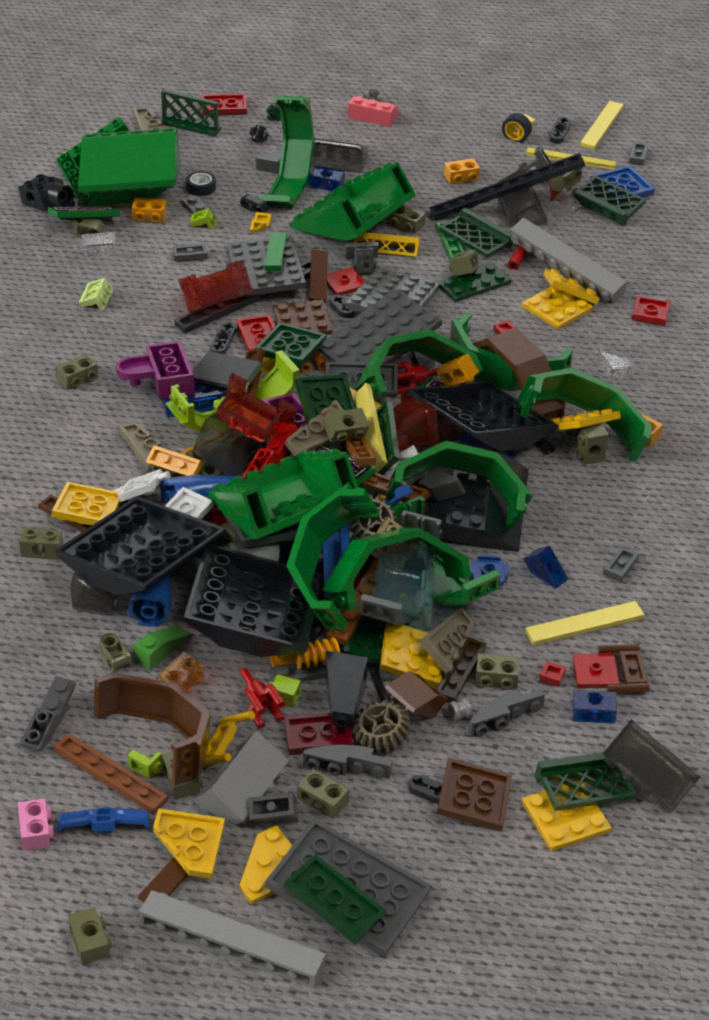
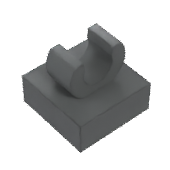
[362,88,382,102]

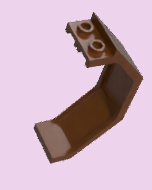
[472,328,565,419]
[94,673,211,786]

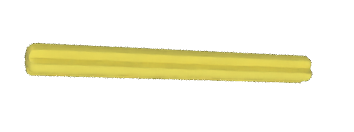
[526,148,616,170]

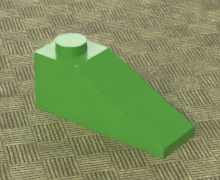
[134,625,192,671]

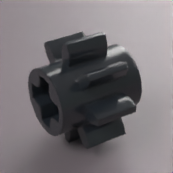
[249,124,269,143]

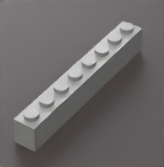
[511,217,626,303]
[139,890,326,989]

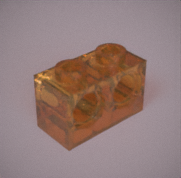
[156,652,204,693]

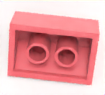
[348,96,400,127]

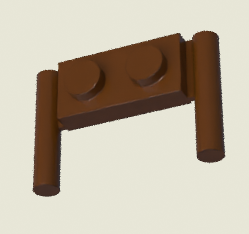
[598,644,650,693]

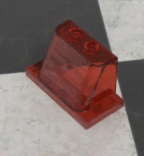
[178,260,254,313]
[217,372,298,442]
[393,393,440,451]

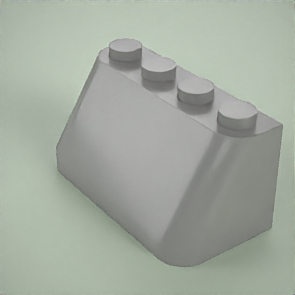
[194,731,289,825]

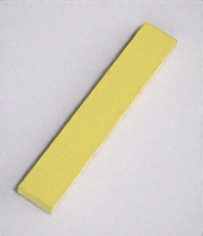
[580,101,624,150]
[354,383,387,473]
[525,601,645,646]

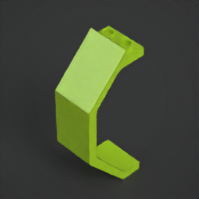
[165,350,300,437]

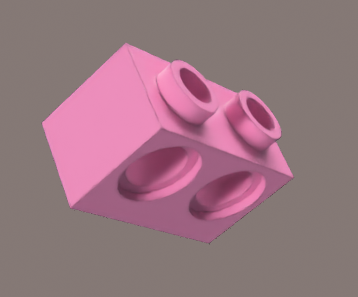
[18,799,54,851]

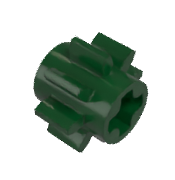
[266,103,281,121]

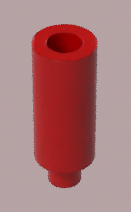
[508,246,527,270]

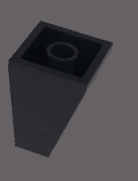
[325,651,368,729]

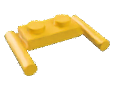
[203,711,255,767]

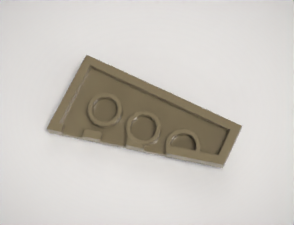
[133,107,168,130]
[285,400,344,457]
[119,422,172,471]
[419,607,475,674]

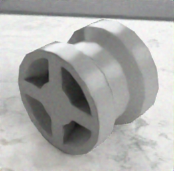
[448,698,472,723]

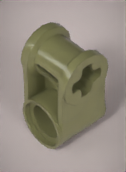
[72,218,105,240]
[100,633,133,673]

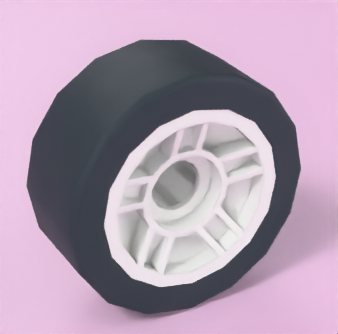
[186,171,216,196]

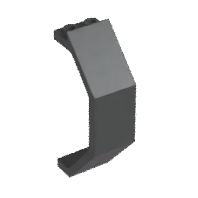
[359,510,442,625]

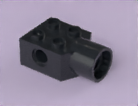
[18,174,74,210]

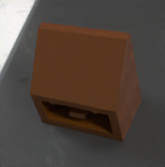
[385,671,448,719]

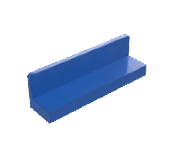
[323,523,349,600]

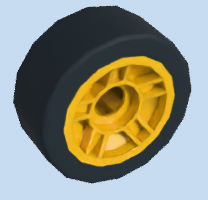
[502,113,532,143]

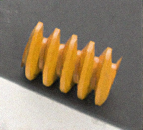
[295,637,340,670]

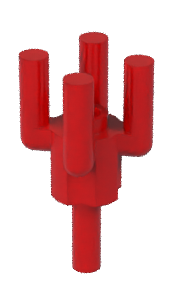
[395,360,438,395]
[240,668,285,729]

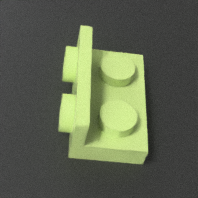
[79,278,113,310]

